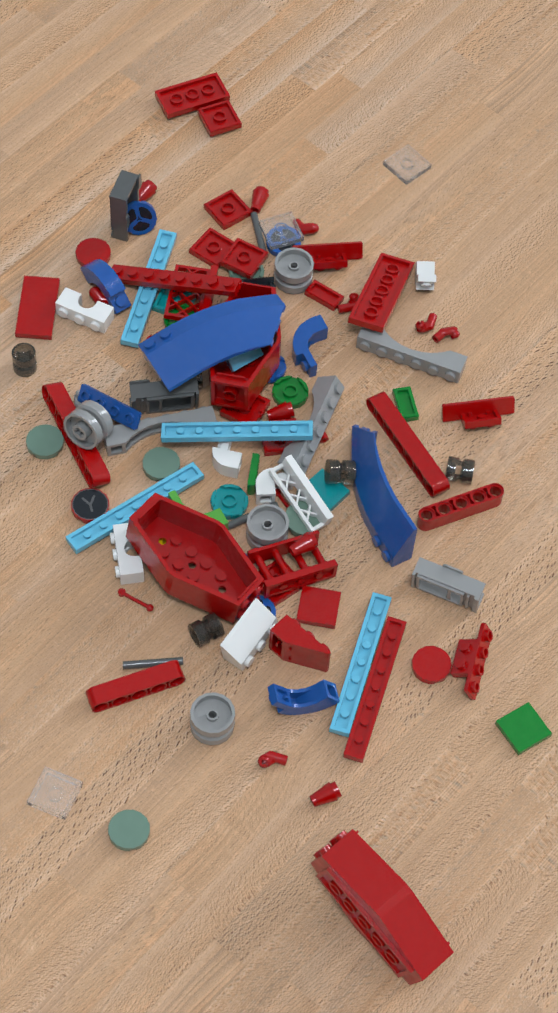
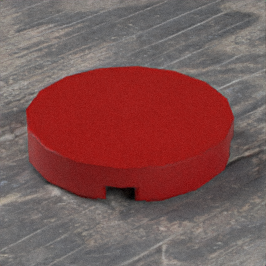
[75,238,111,266]
[411,646,452,684]

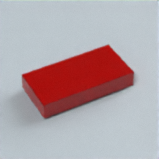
[304,280,344,311]

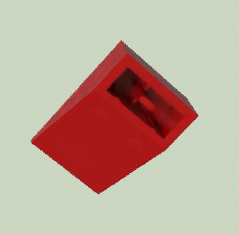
[269,615,331,672]

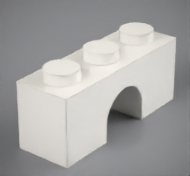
[55,287,114,333]
[110,523,144,585]

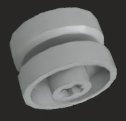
[274,247,314,294]
[63,400,113,449]
[246,504,289,549]
[190,692,235,745]

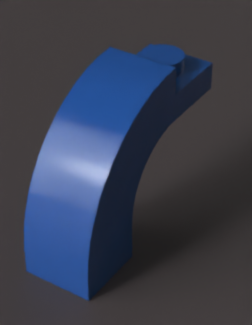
[80,259,131,314]
[292,315,328,377]
[267,679,340,715]

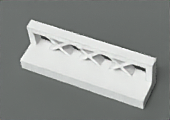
[268,455,334,532]

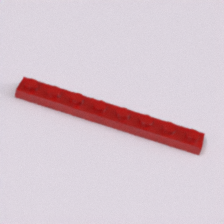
[112,264,243,297]
[343,616,407,763]

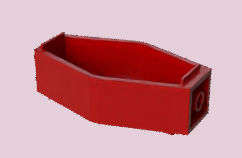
[208,282,281,411]
[126,493,264,623]
[311,829,454,985]

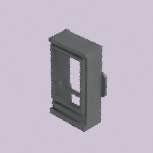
[109,170,142,242]
[129,376,199,414]

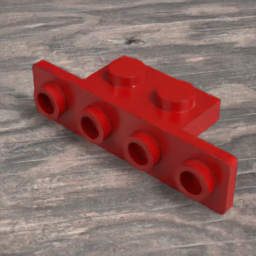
[292,241,363,271]
[442,396,515,429]
[450,623,493,700]

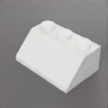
[220,598,277,671]

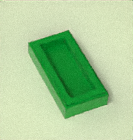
[392,386,419,422]
[247,453,260,495]

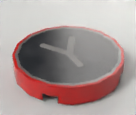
[71,488,109,524]

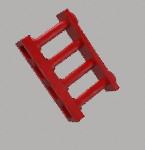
[247,530,338,598]

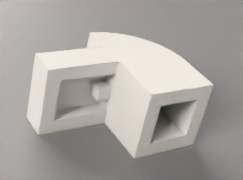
[415,261,436,290]
[212,441,242,479]
[255,468,293,505]

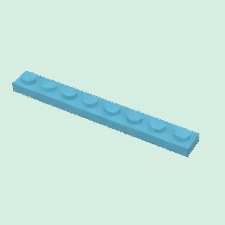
[120,229,177,348]
[161,420,313,443]
[65,462,204,554]
[329,592,392,737]

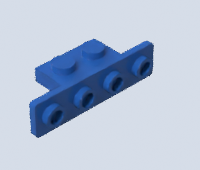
[77,384,142,430]

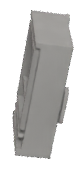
[411,557,486,613]

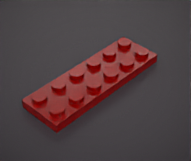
[348,253,415,333]

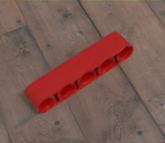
[416,483,504,531]
[85,660,186,712]

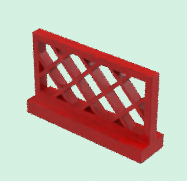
[164,264,218,321]

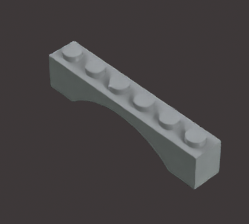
[356,327,468,383]
[278,375,345,474]
[103,406,217,456]

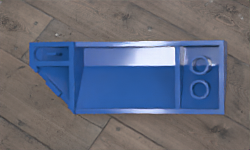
[138,294,286,392]
[350,424,417,567]

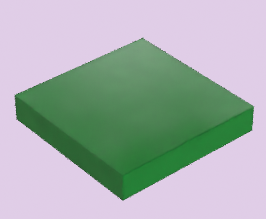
[495,702,552,755]

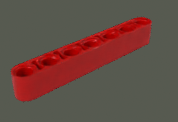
[42,382,110,488]
[366,391,450,497]

